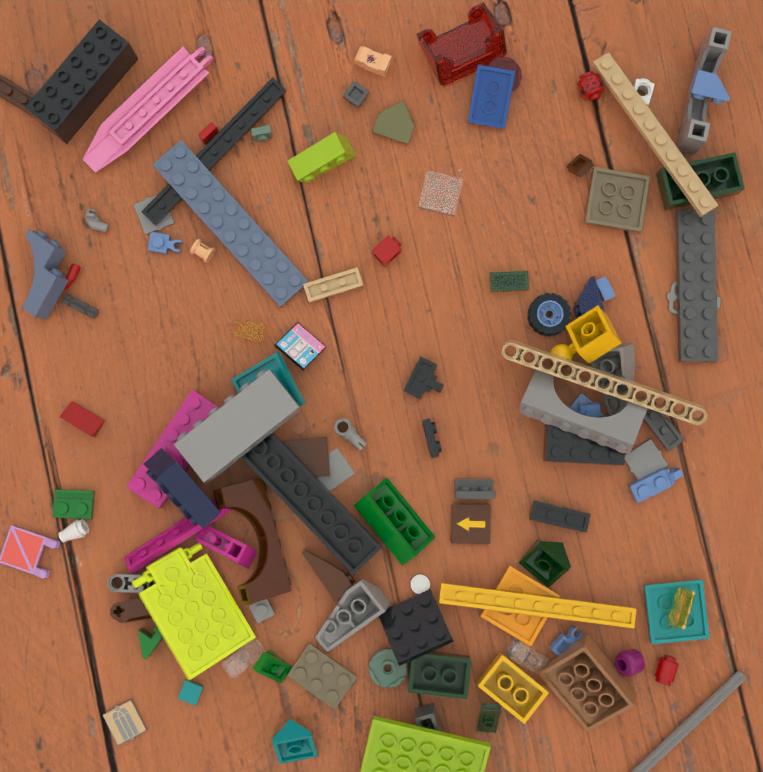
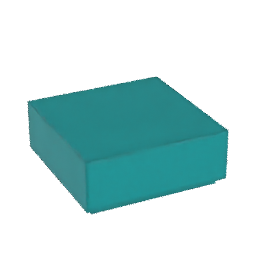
[178,679,204,706]

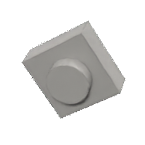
[249,599,276,623]

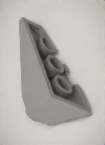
[590,343,635,416]
[315,579,391,652]

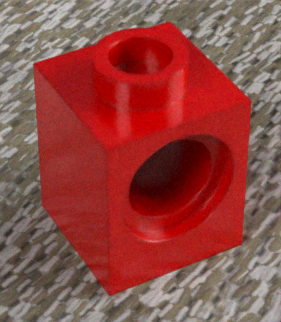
[372,235,401,267]

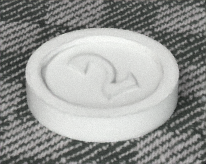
[411,574,430,594]

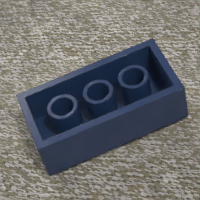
[144,448,221,529]

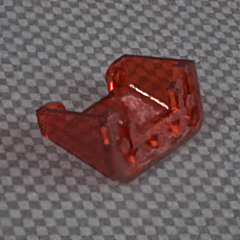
[416,2,507,86]

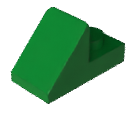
[138,626,163,660]
[253,650,292,683]

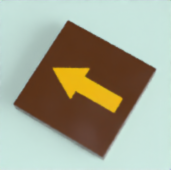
[451,504,490,544]

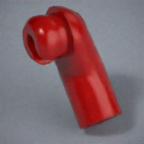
[64,264,81,289]

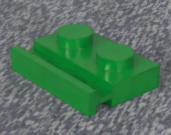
[53,489,95,519]

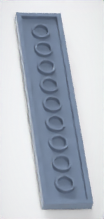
[152,140,309,308]

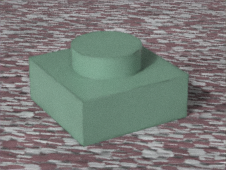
[251,125,273,142]

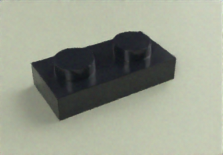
[422,419,442,458]

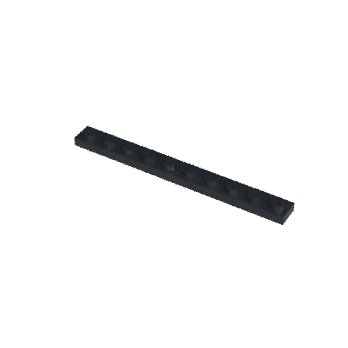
[141,77,286,226]

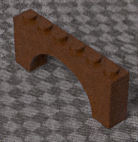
[213,478,291,605]

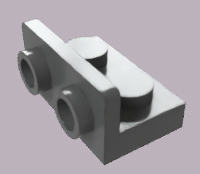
[455,479,495,499]

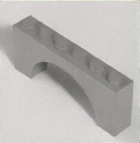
[677,27,732,155]
[519,370,648,455]

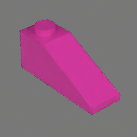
[194,526,257,569]

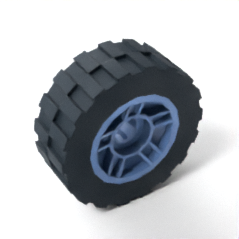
[527,293,571,336]

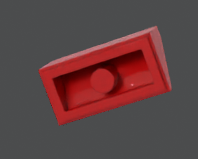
[60,401,105,437]

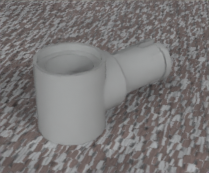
[334,418,368,452]

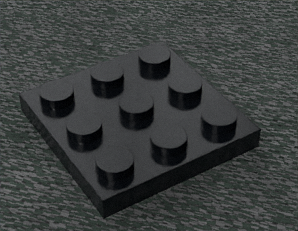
[379,589,454,666]

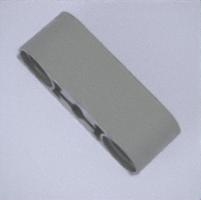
[108,573,153,593]

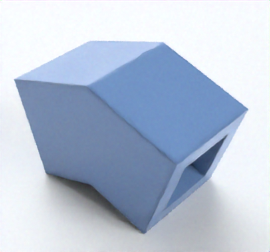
[594,276,616,301]

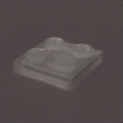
[418,170,463,217]

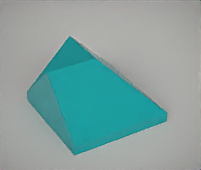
[272,719,318,764]

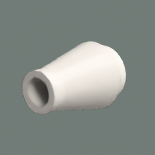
[58,519,89,543]

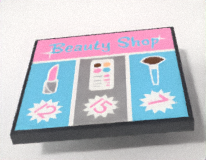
[274,322,326,371]

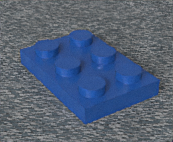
[467,65,515,129]

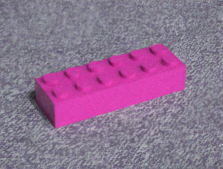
[126,390,220,509]

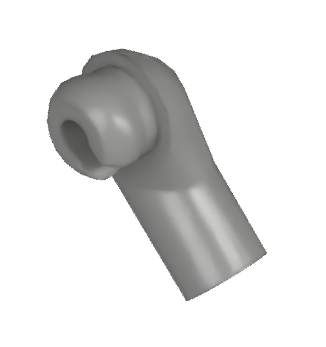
[85,209,110,233]

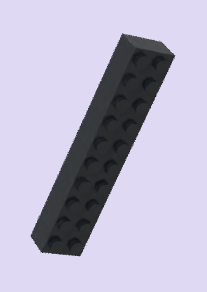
[241,432,382,575]

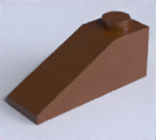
[302,549,355,601]

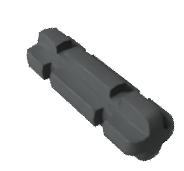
[62,294,99,319]

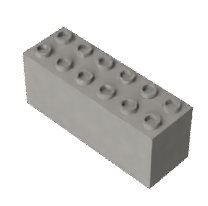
[174,369,302,483]

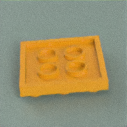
[480,566,560,646]

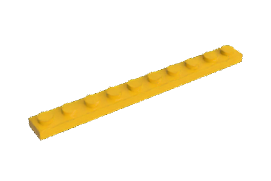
[439,583,636,628]

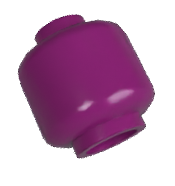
[615,649,645,677]

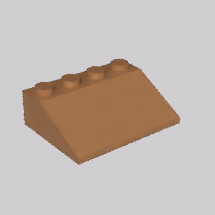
[538,634,636,732]

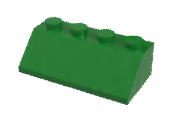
[353,478,435,566]

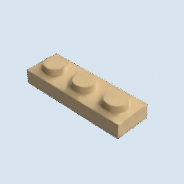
[303,267,363,303]

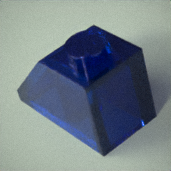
[573,276,605,318]

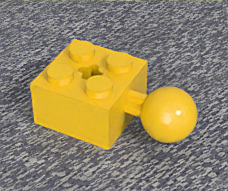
[550,305,621,368]

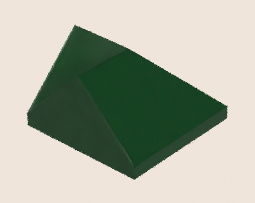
[519,540,571,588]

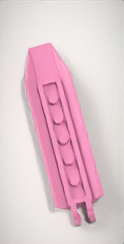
[83,47,214,173]

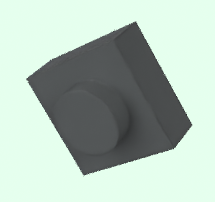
[343,81,369,108]

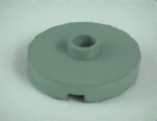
[369,648,407,688]

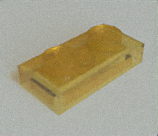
[668,587,695,630]

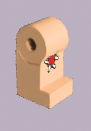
[354,46,392,77]

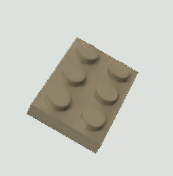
[287,643,357,710]

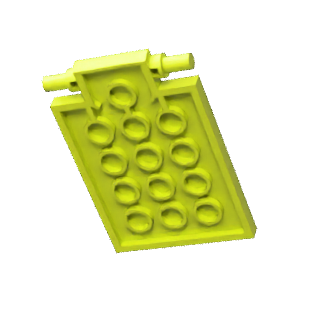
[131,543,256,680]

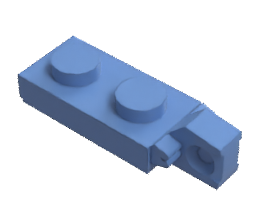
[628,467,684,503]

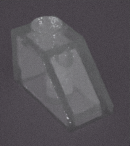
[221,638,266,680]
[505,638,551,675]

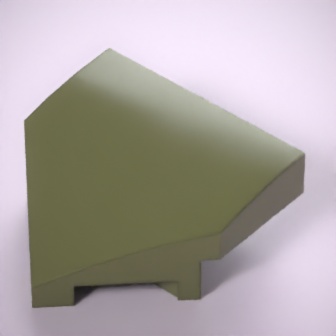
[373,100,415,144]

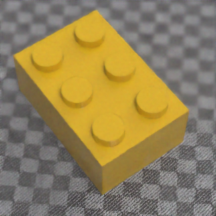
[476,652,549,724]

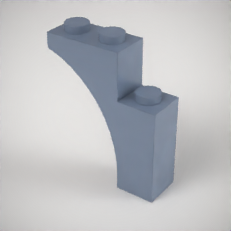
[22,229,69,319]

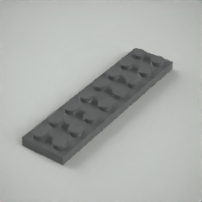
[676,210,718,362]

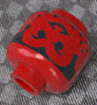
[577,71,605,102]

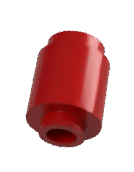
[655,655,679,686]

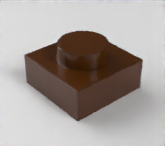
[566,154,594,177]

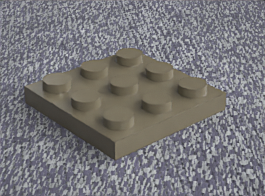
[584,167,650,233]

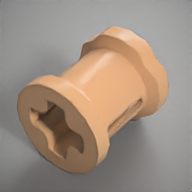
[190,239,215,263]

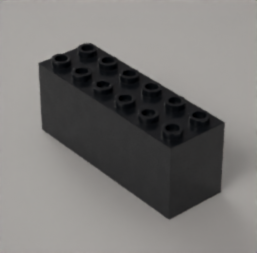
[25,19,138,144]

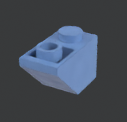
[688,70,730,104]

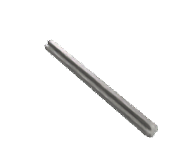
[631,671,746,772]

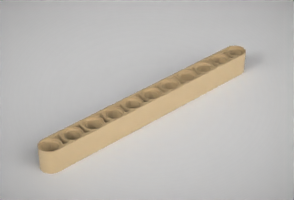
[502,340,707,425]

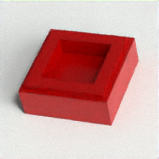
[198,123,219,145]

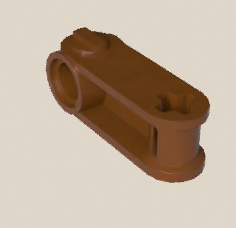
[110,598,152,623]

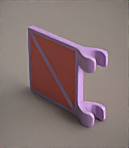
[0,525,60,578]

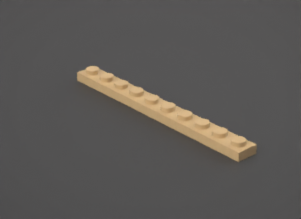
[592,52,718,217]

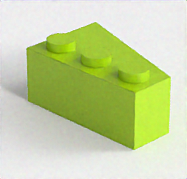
[287,132,357,183]

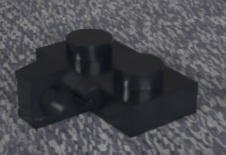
[403,356,444,400]

